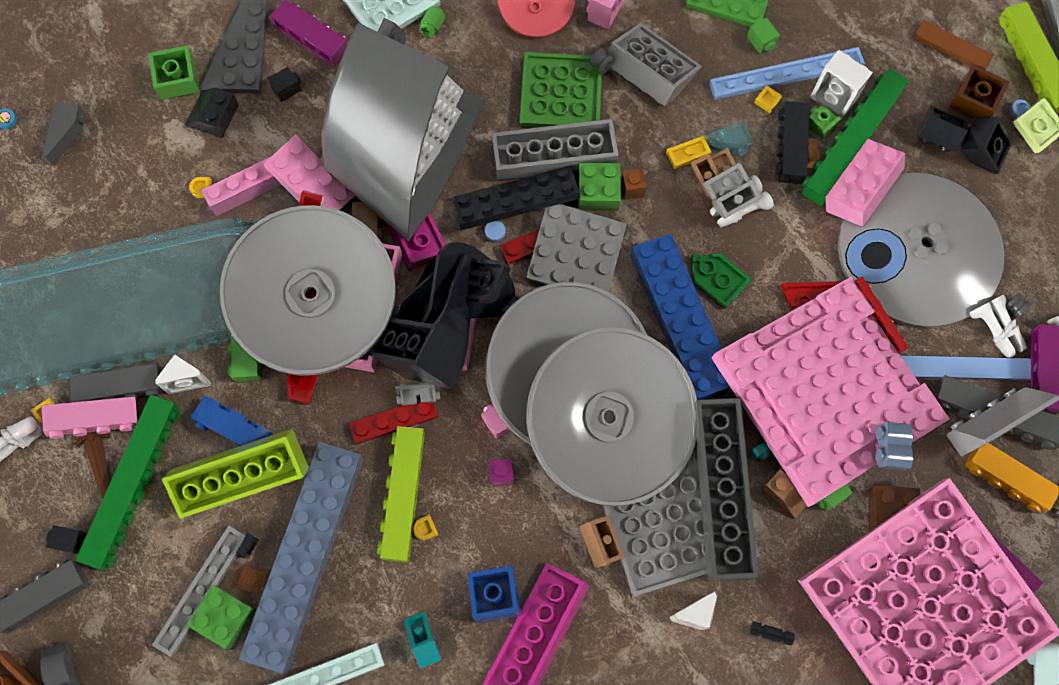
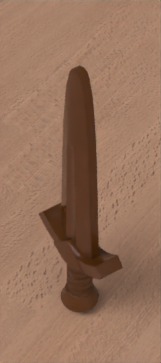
[74,431,111,499]

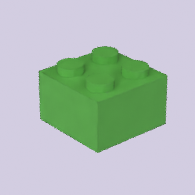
[148,45,200,100]
[578,163,621,211]
[187,585,257,650]

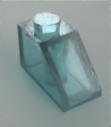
[705,121,753,156]

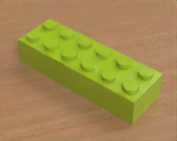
[162,428,309,519]

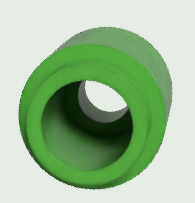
[420,6,446,37]

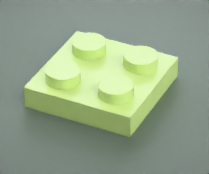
[1012,98,1059,154]

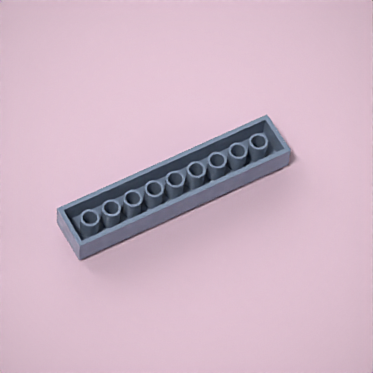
[239,442,364,674]

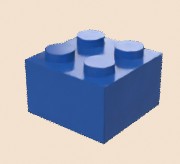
[467,566,522,623]

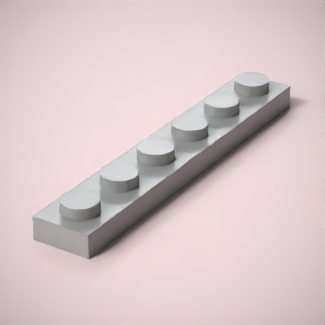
[152,525,246,657]

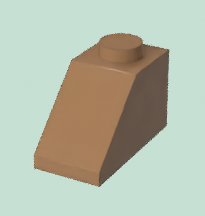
[761,469,807,519]

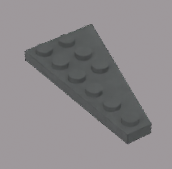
[200,0,269,93]

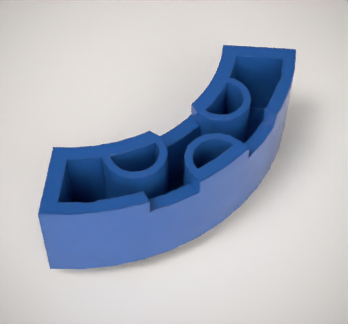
[190,396,274,446]

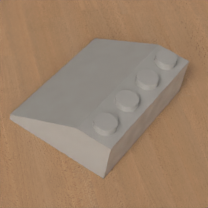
[606,23,702,106]
[946,387,1059,457]

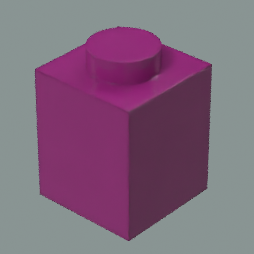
[489,458,514,487]

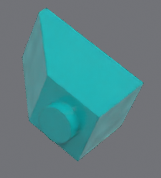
[404,611,441,668]

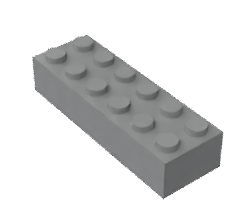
[492,119,618,180]

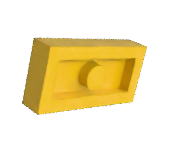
[666,136,712,169]

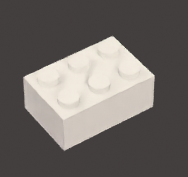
[810,50,873,119]

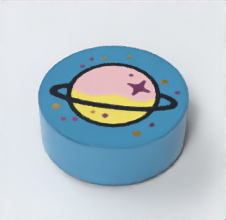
[0,108,17,129]

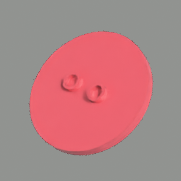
[498,0,575,38]

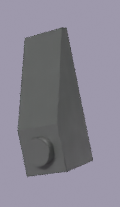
[42,102,87,166]

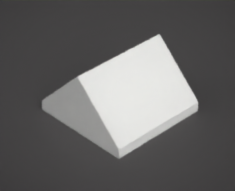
[156,355,211,395]
[669,592,717,630]

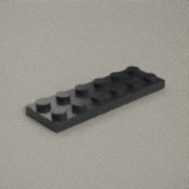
[453,166,581,230]

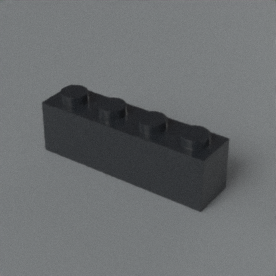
[775,101,810,185]

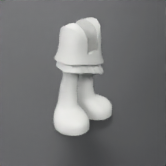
[710,175,774,228]
[970,294,1027,358]
[0,417,43,462]

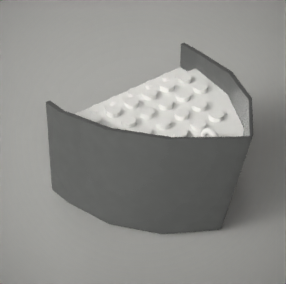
[321,18,485,241]

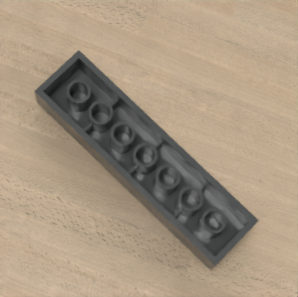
[695,398,759,582]

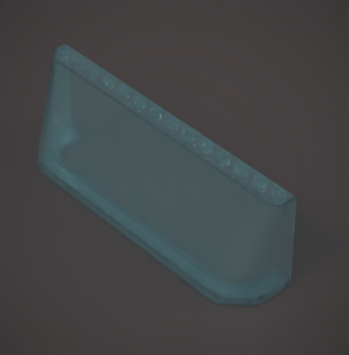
[0,218,258,396]

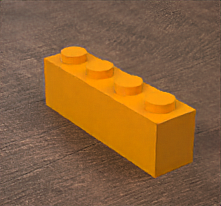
[964,443,1059,514]

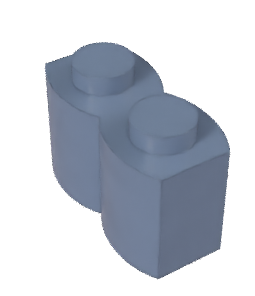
[875,422,913,471]

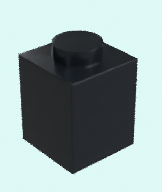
[267,66,301,102]
[46,525,87,554]

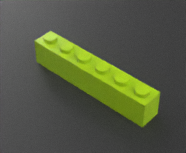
[998,2,1059,114]
[377,426,425,563]

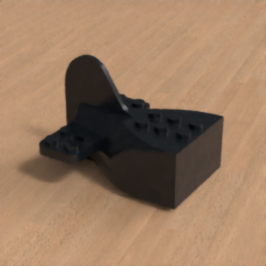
[368,242,515,390]

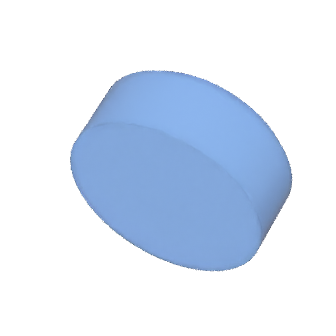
[1009,100,1031,119]
[485,221,505,242]

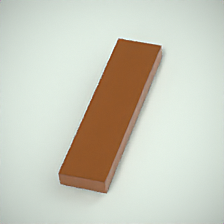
[913,20,994,70]

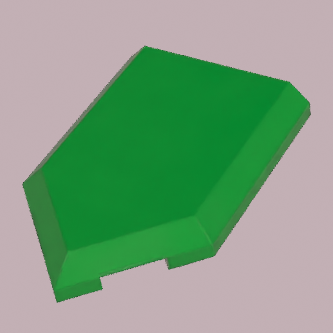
[691,253,752,309]

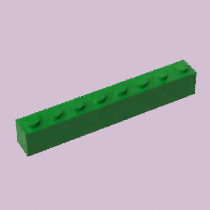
[802,68,910,207]
[75,395,180,572]

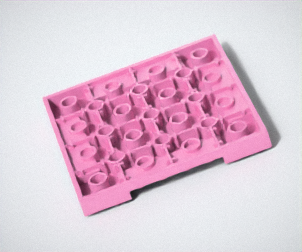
[711,277,949,507]
[798,478,1059,685]

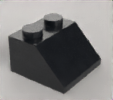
[185,87,239,138]
[918,105,968,152]
[961,117,1013,174]

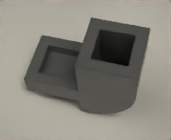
[41,642,81,685]

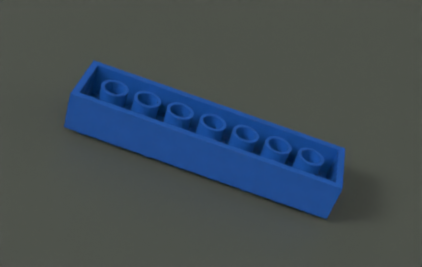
[630,233,732,400]

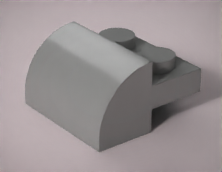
[703,163,762,219]

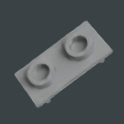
[395,382,440,406]

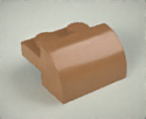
[690,148,736,200]

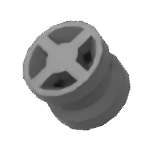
[589,48,614,74]
[1005,293,1031,319]

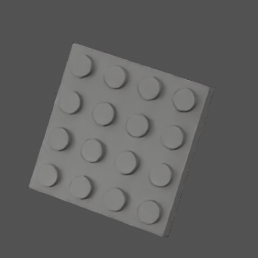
[526,204,627,292]

